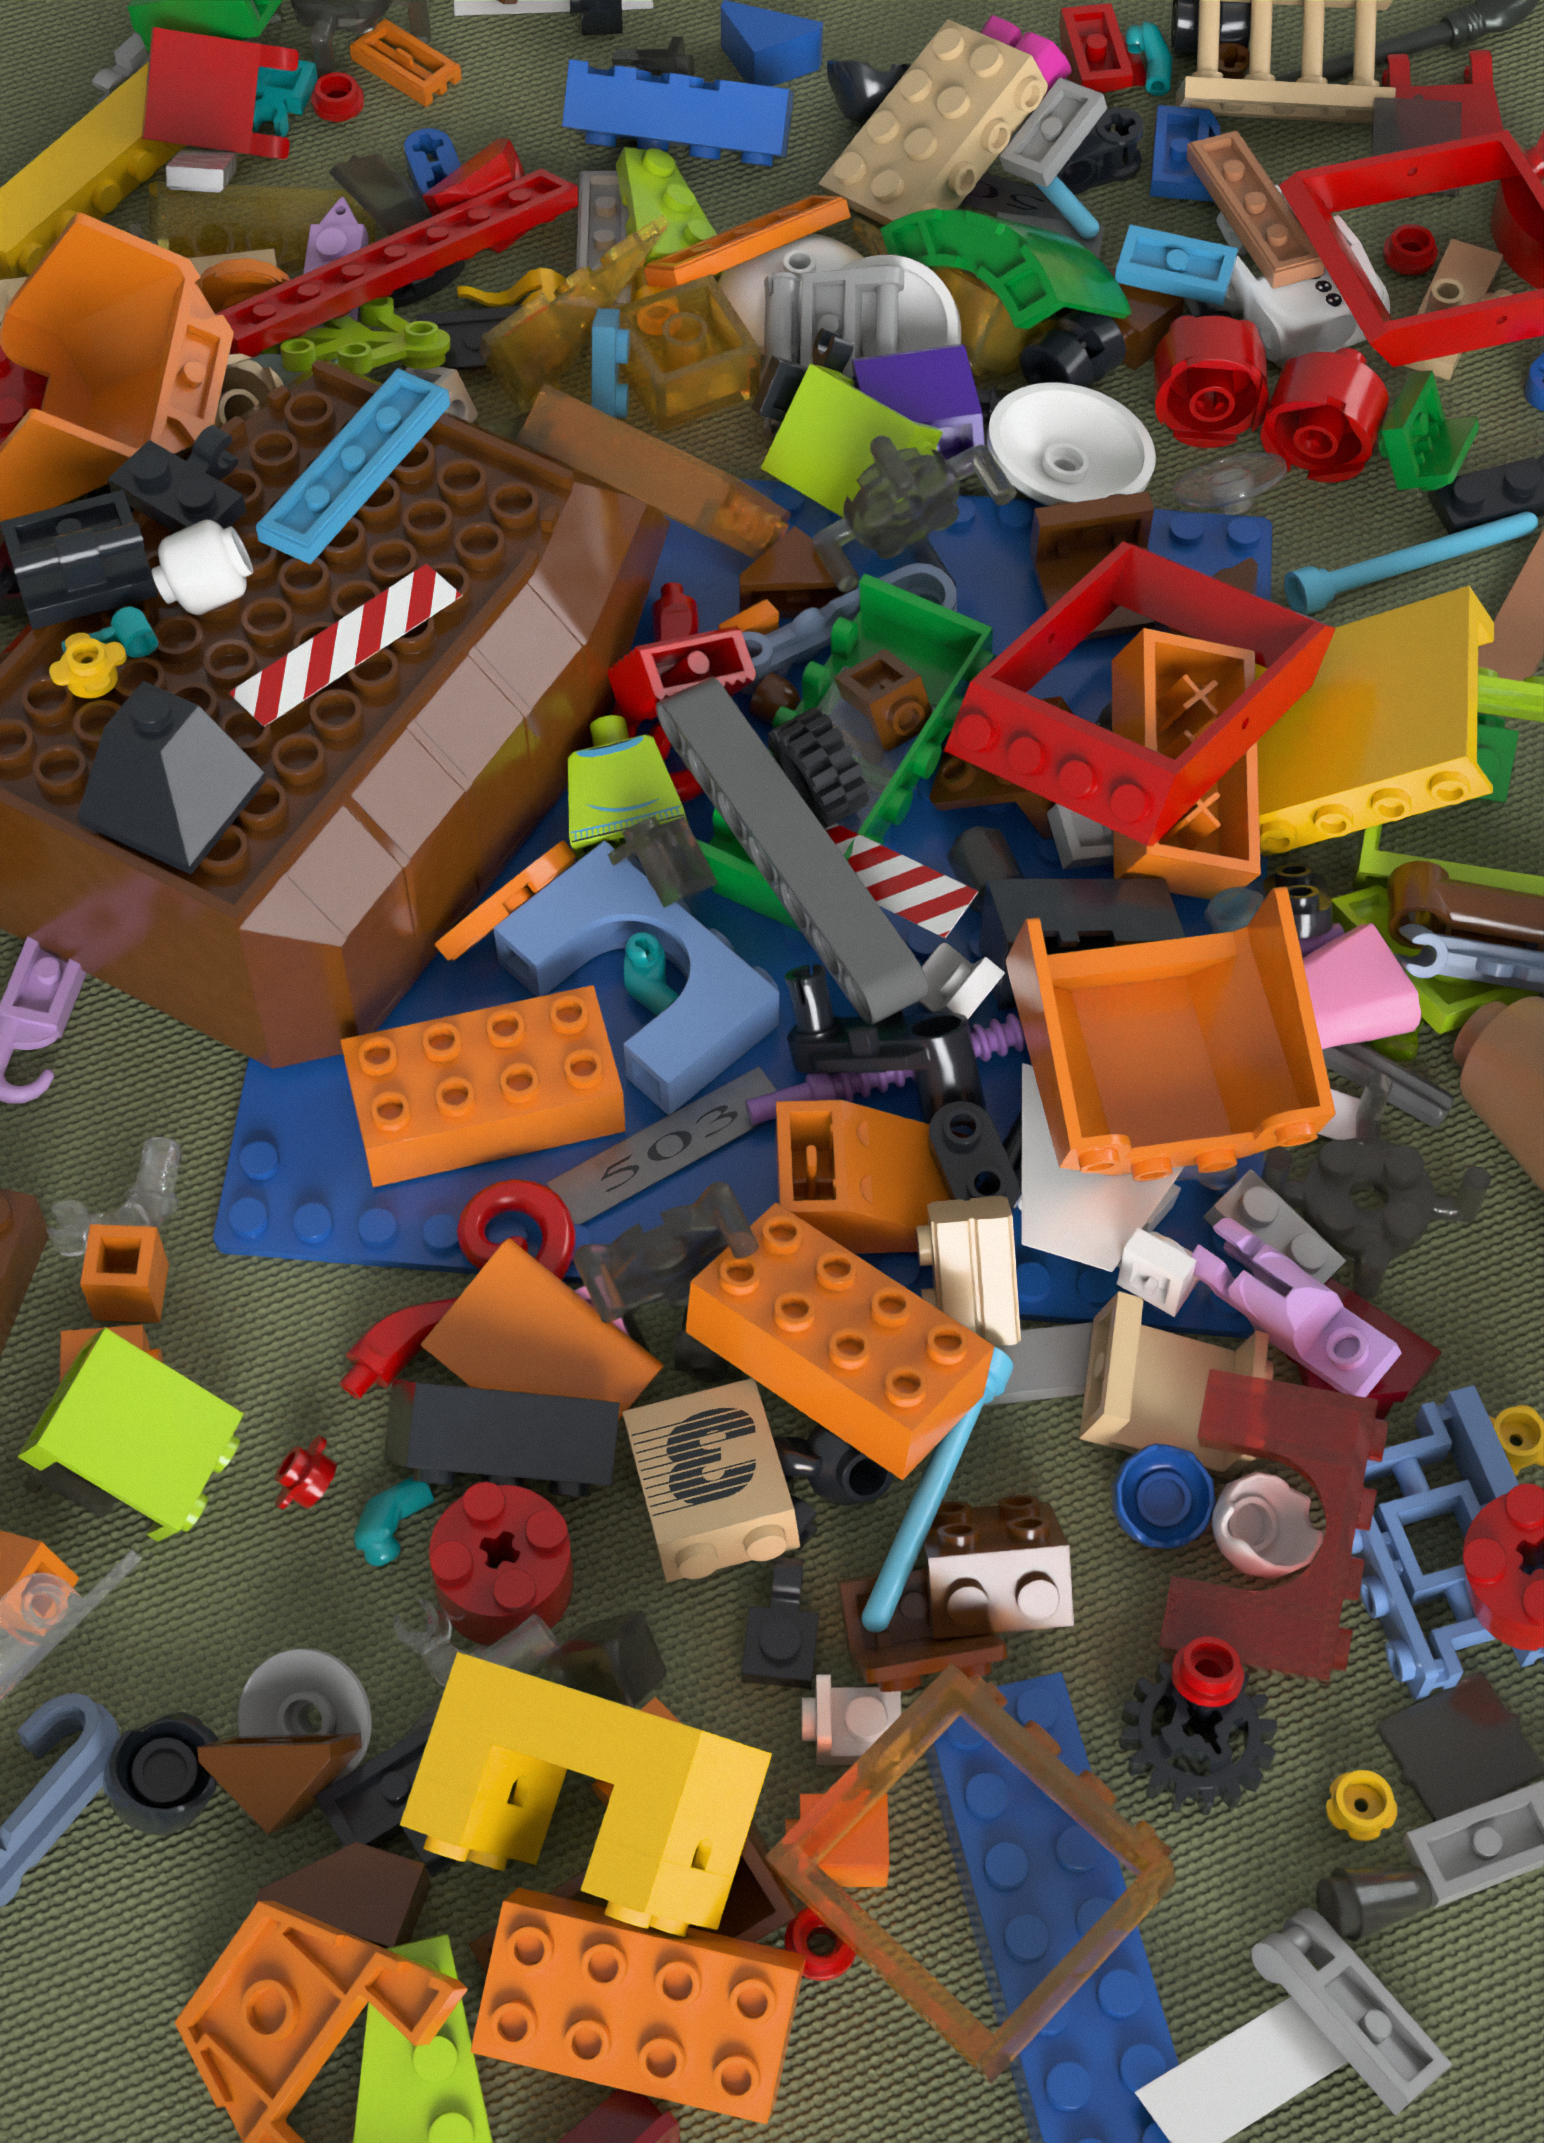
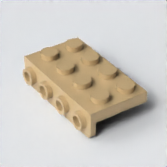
[818,19,1048,225]

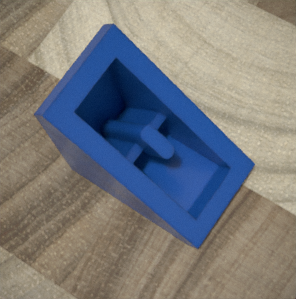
[721,0,823,87]

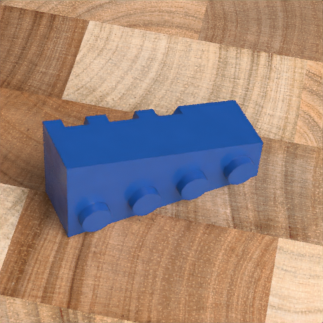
[562,59,794,167]

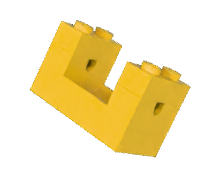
[400,1652,772,1937]

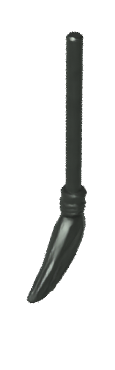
[1275,0,1539,82]

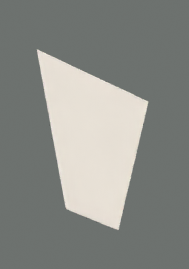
[1022,1063,1185,1272]

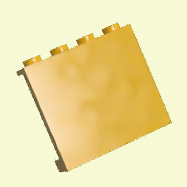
[1255,585,1494,857]

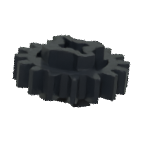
[1119,1661,1277,1815]

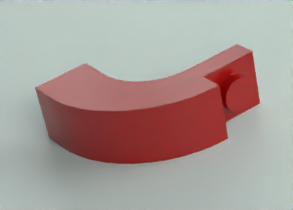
[1491,130,1544,289]

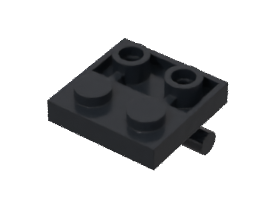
[0,490,158,630]

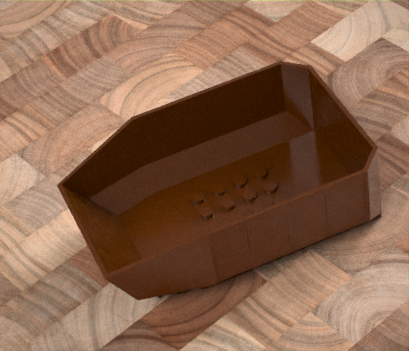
[0,359,671,1069]

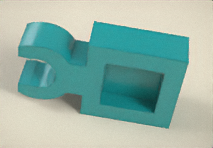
[252,60,318,137]

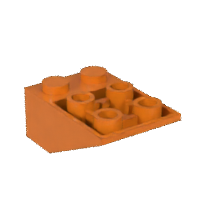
[775,1100,969,1254]

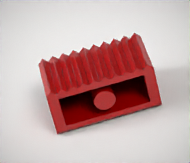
[607,626,757,725]

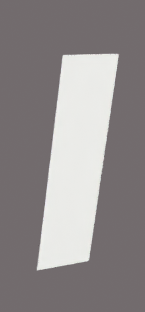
[1135,1996,1348,2143]

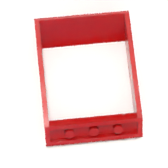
[1279,130,1544,367]
[944,541,1336,846]

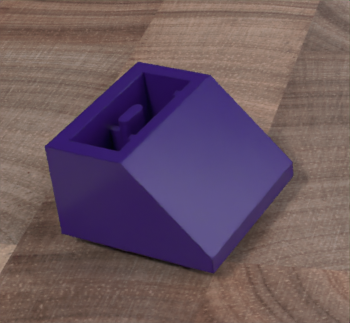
[851,343,987,480]

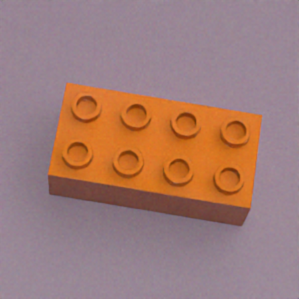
[1112,628,1261,902]
[340,985,626,1187]
[685,1202,994,1481]
[470,1887,807,2124]

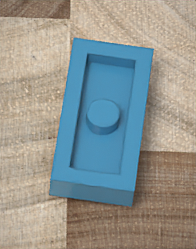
[1115,224,1238,306]
[591,308,630,437]

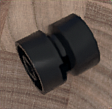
[1171,0,1251,55]
[1020,309,1126,388]

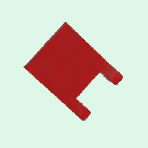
[142,27,299,159]
[1381,50,1504,151]

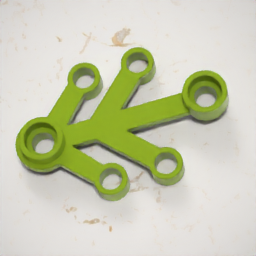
[261,296,450,375]

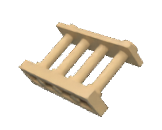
[1176,0,1396,125]

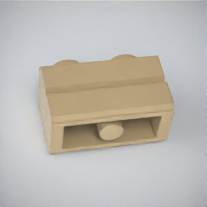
[916,1196,1021,1346]

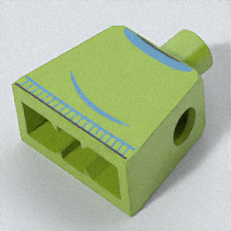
[568,715,693,861]

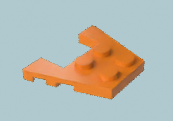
[174,1901,468,2143]

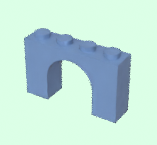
[494,841,779,1115]

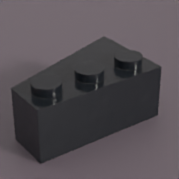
[979,879,1186,1010]
[384,1379,620,1497]

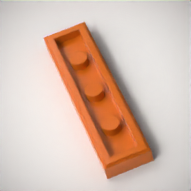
[643,195,851,290]

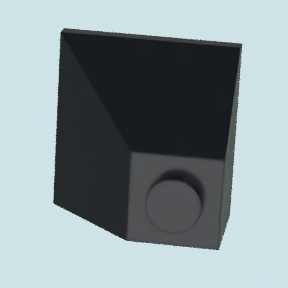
[78,681,266,874]

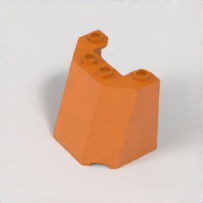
[0,213,234,521]
[1006,887,1336,1182]

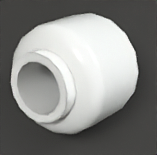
[152,520,253,615]

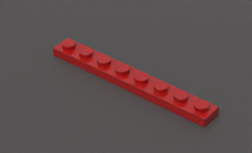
[215,168,579,359]

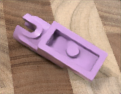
[1191,1218,1402,1405]

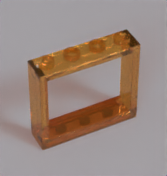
[518,383,792,560]
[765,1663,1176,2084]

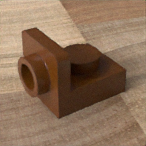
[834,649,932,751]

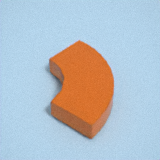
[434,840,577,961]

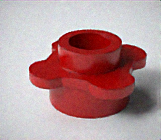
[275,1435,337,1510]

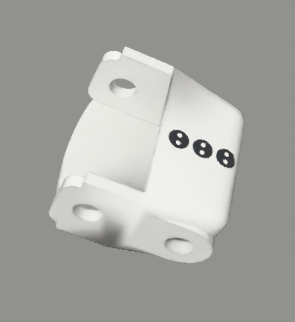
[1222,215,1390,368]

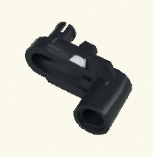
[784,964,986,1127]

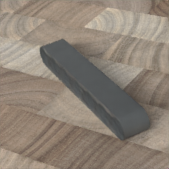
[656,676,929,1025]

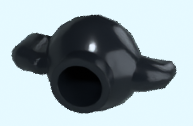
[773,1423,919,1506]

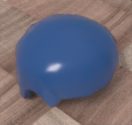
[1111,1443,1216,1549]

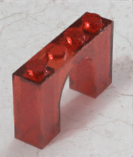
[1159,1369,1389,1685]

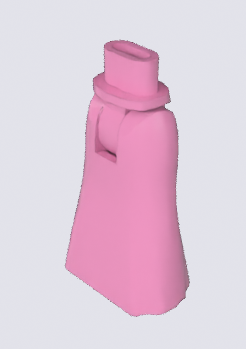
[1303,923,1421,1049]

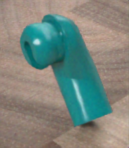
[1126,21,1173,96]
[624,932,680,1016]
[353,1476,435,1567]

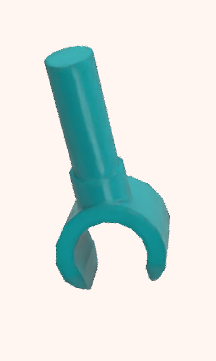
[62,606,158,658]

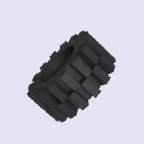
[767,707,870,829]

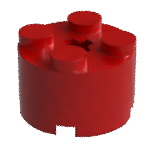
[1153,316,1269,448]
[1260,348,1389,483]
[429,1482,574,1647]
[1463,1484,1544,1651]

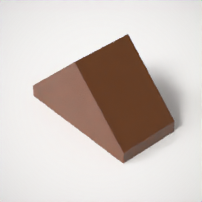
[739,526,858,619]
[197,1733,362,1834]

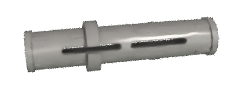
[759,272,800,439]

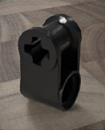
[1057,107,1144,195]

